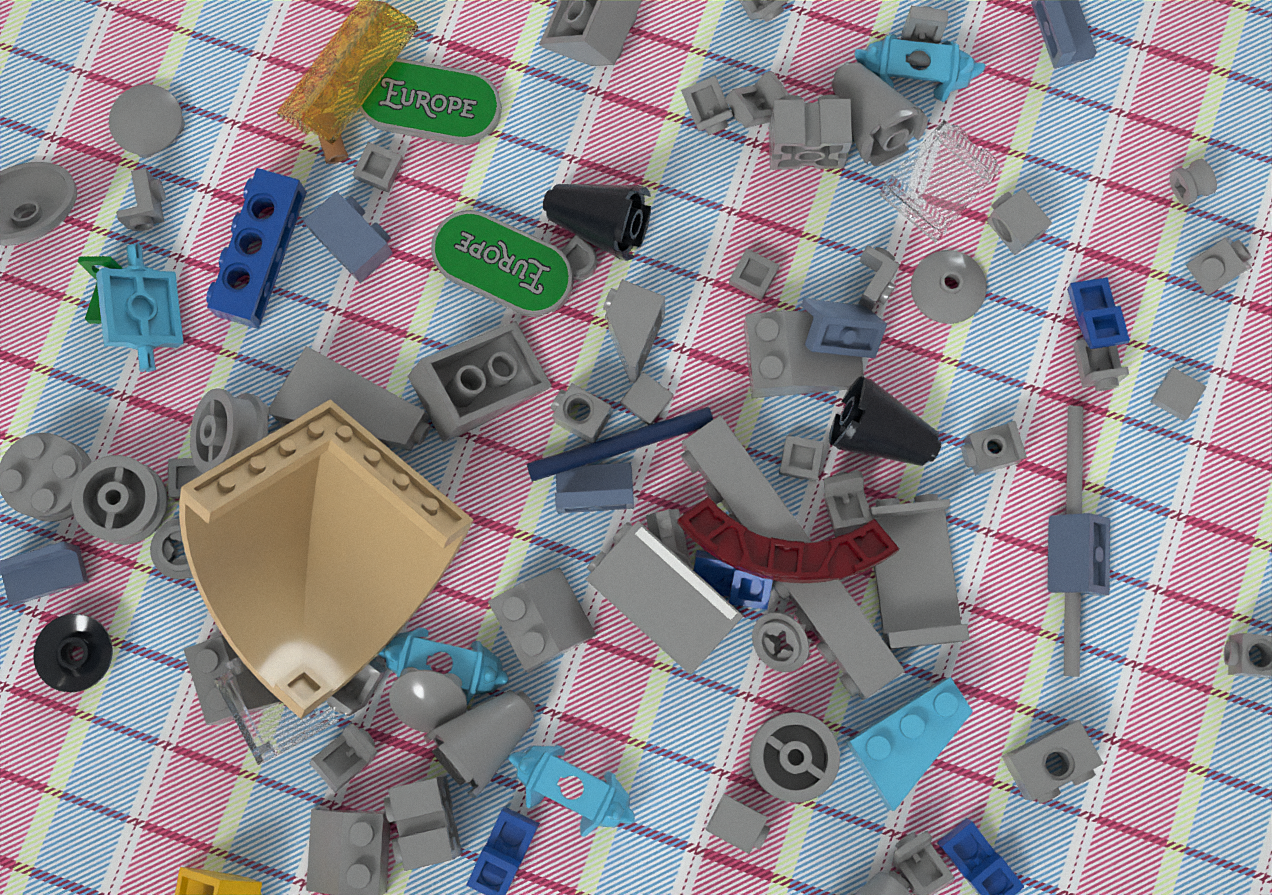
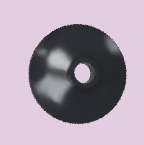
[33,614,113,693]

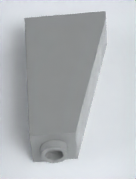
[269,346,431,451]

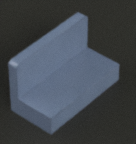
[1031,0,1097,69]
[801,298,887,358]
[555,463,634,514]
[1047,513,1110,596]
[0,541,89,606]

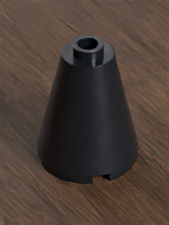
[543,184,651,261]
[829,376,941,466]

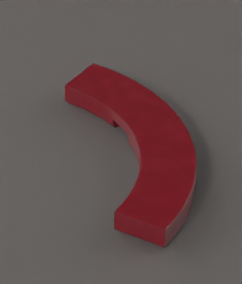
[677,496,900,583]

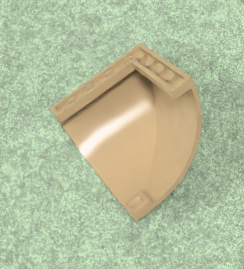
[179,399,474,719]

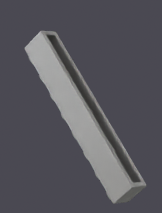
[680,415,905,700]

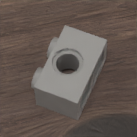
[1001,720,1104,804]

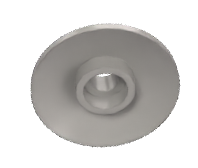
[911,250,987,324]

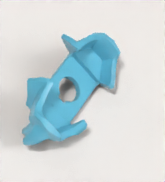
[854,34,986,102]
[378,627,509,705]
[509,745,635,837]

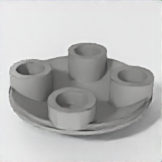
[109,84,185,158]
[389,667,467,733]

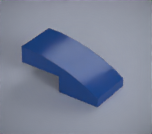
[1067,277,1130,350]
[693,550,773,610]
[466,806,540,895]
[937,818,1024,895]

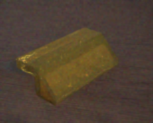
[276,0,418,145]

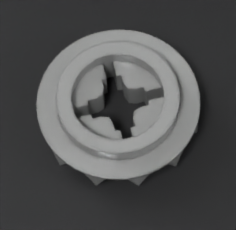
[150,518,193,580]
[752,610,812,672]

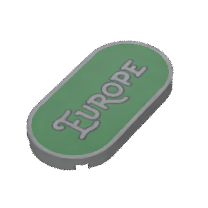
[355,58,502,145]
[431,210,574,317]

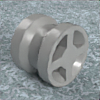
[1169,159,1217,205]

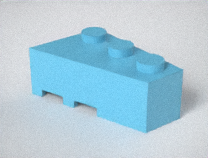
[845,677,973,811]

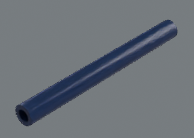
[526,407,713,482]

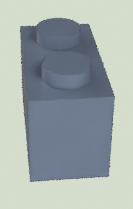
[303,191,393,283]

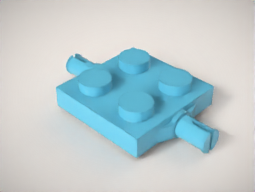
[96,244,183,372]

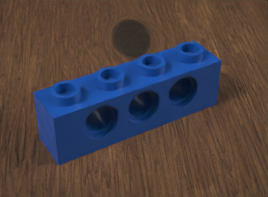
[206,168,307,329]

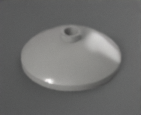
[0,162,77,246]

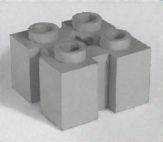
[769,95,852,170]
[384,776,462,871]

